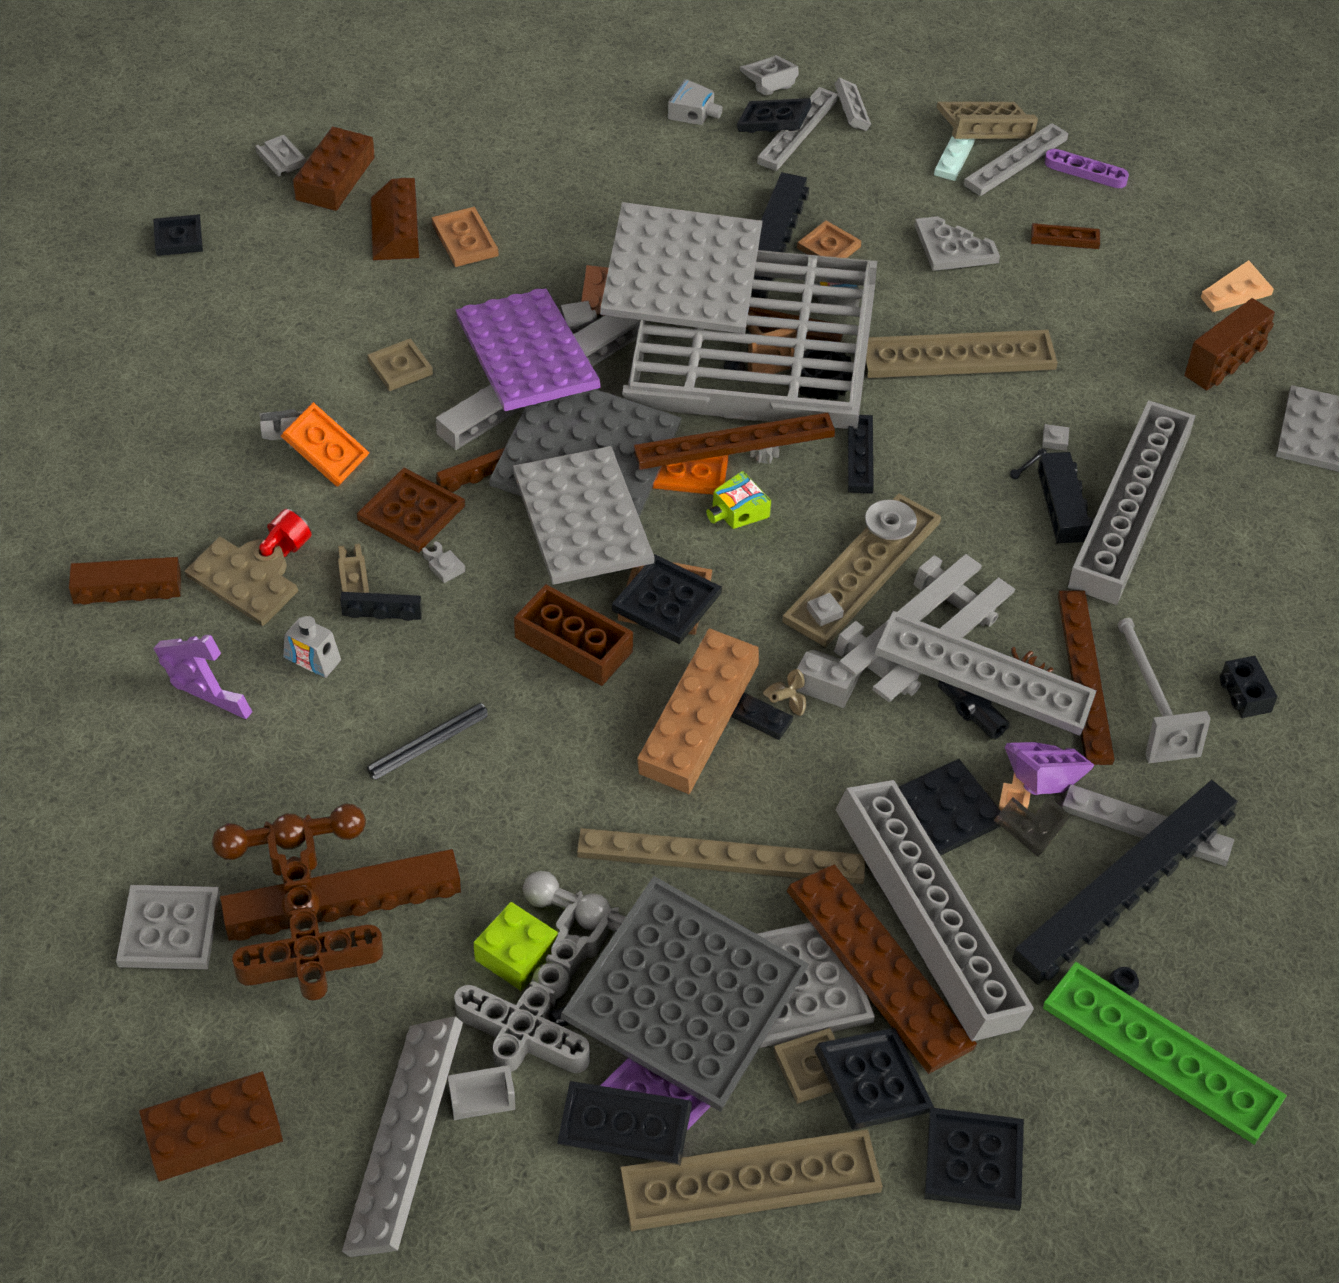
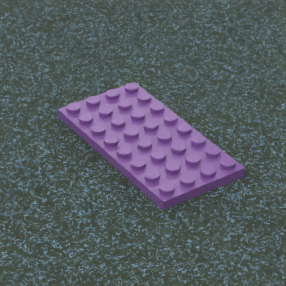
[456,288,601,411]

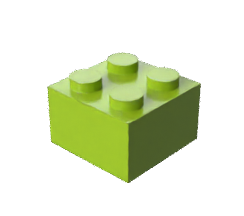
[474,902,558,991]

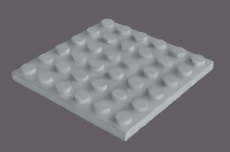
[600,202,762,334]

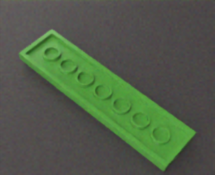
[1043,962,1287,1145]

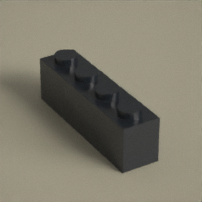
[1037,452,1093,544]

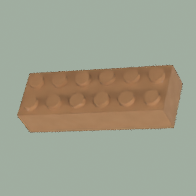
[637,628,759,794]

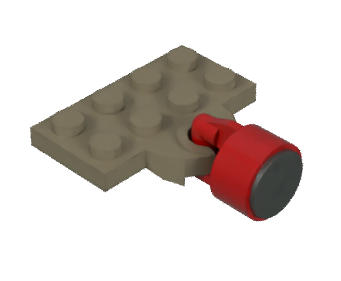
[184,509,312,626]

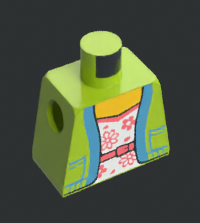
[706,471,771,529]

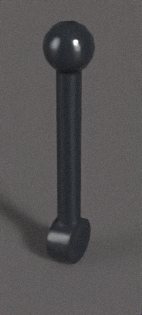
[1010,448,1047,479]

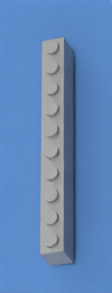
[436,315,640,450]

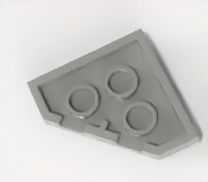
[915,216,1000,271]

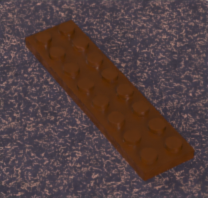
[787,864,977,1074]

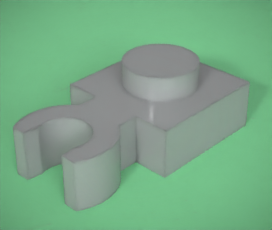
[422,541,465,583]

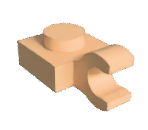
[999,773,1031,817]

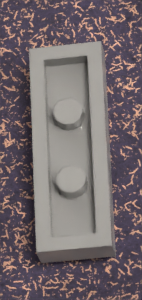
[835,77,871,131]

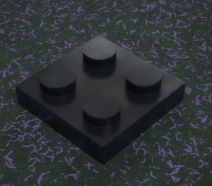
[153,214,203,256]

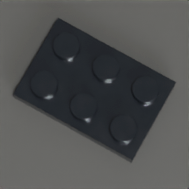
[737,98,812,133]

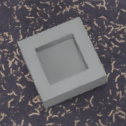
[1042,424,1069,451]
[807,593,844,627]

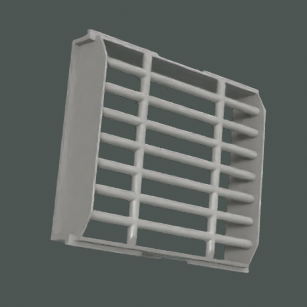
[622,250,877,430]

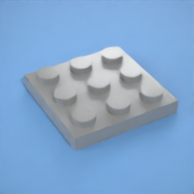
[116,885,220,969]

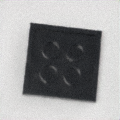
[612,554,722,645]
[898,759,1007,856]
[814,1028,934,1130]
[924,1107,1024,1211]

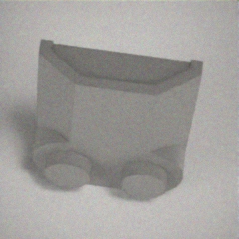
[740,55,799,95]

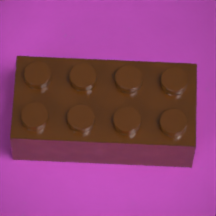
[293,126,375,211]
[1184,298,1275,391]
[514,584,633,686]
[139,1071,283,1182]

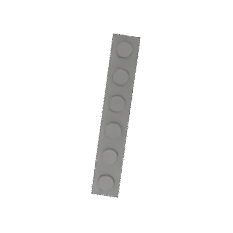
[757,87,838,171]
[964,123,1068,196]
[1061,784,1234,866]

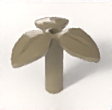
[763,669,806,716]

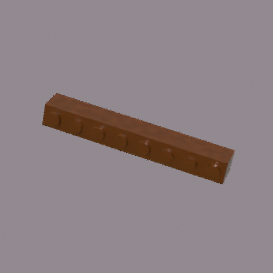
[220,849,461,941]

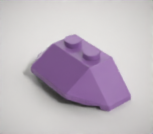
[1005,742,1094,795]

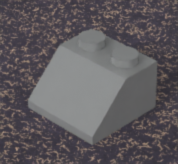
[796,650,863,708]

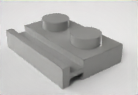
[256,135,306,177]

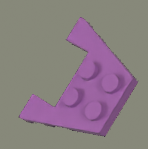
[153,635,252,719]

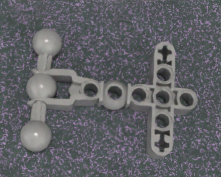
[454,870,626,1073]

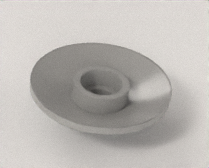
[865,500,917,540]

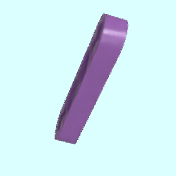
[1044,149,1129,188]

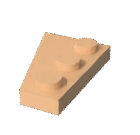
[1201,260,1274,312]

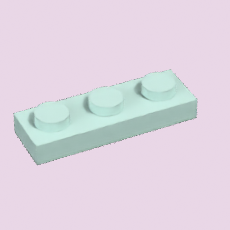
[934,136,975,181]

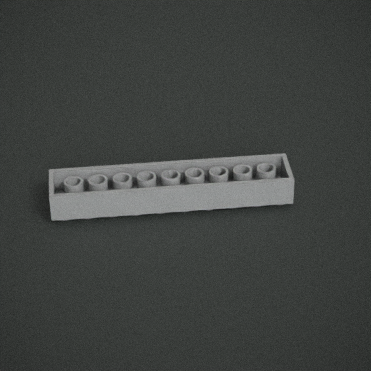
[1068,400,1196,605]
[836,780,1034,1041]

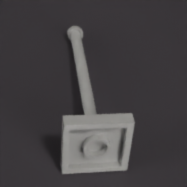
[1118,618,1210,763]

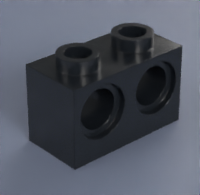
[1220,655,1278,718]

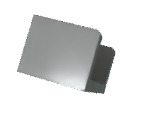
[448,1065,515,1120]

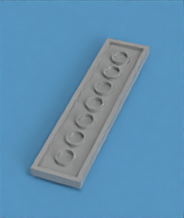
[874,611,1096,736]
[342,1016,463,1257]

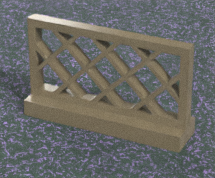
[936,102,1038,139]

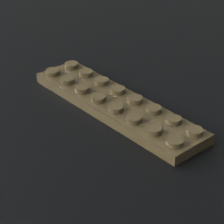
[865,330,1058,378]
[782,494,941,648]
[620,1129,883,1231]

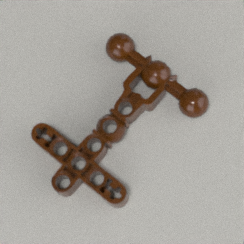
[212,804,384,1000]

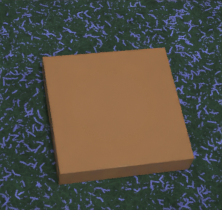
[797,221,861,258]

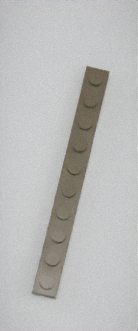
[577,828,865,884]

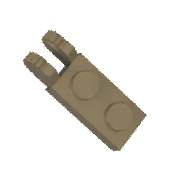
[338,544,369,593]

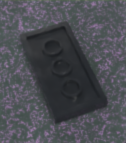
[557,1081,692,1166]

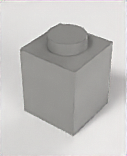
[561,301,597,334]

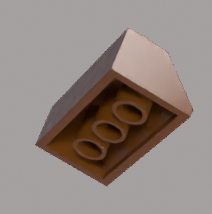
[371,178,419,260]

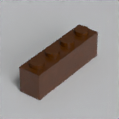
[69,557,181,605]

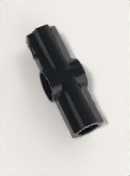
[938,680,1010,740]

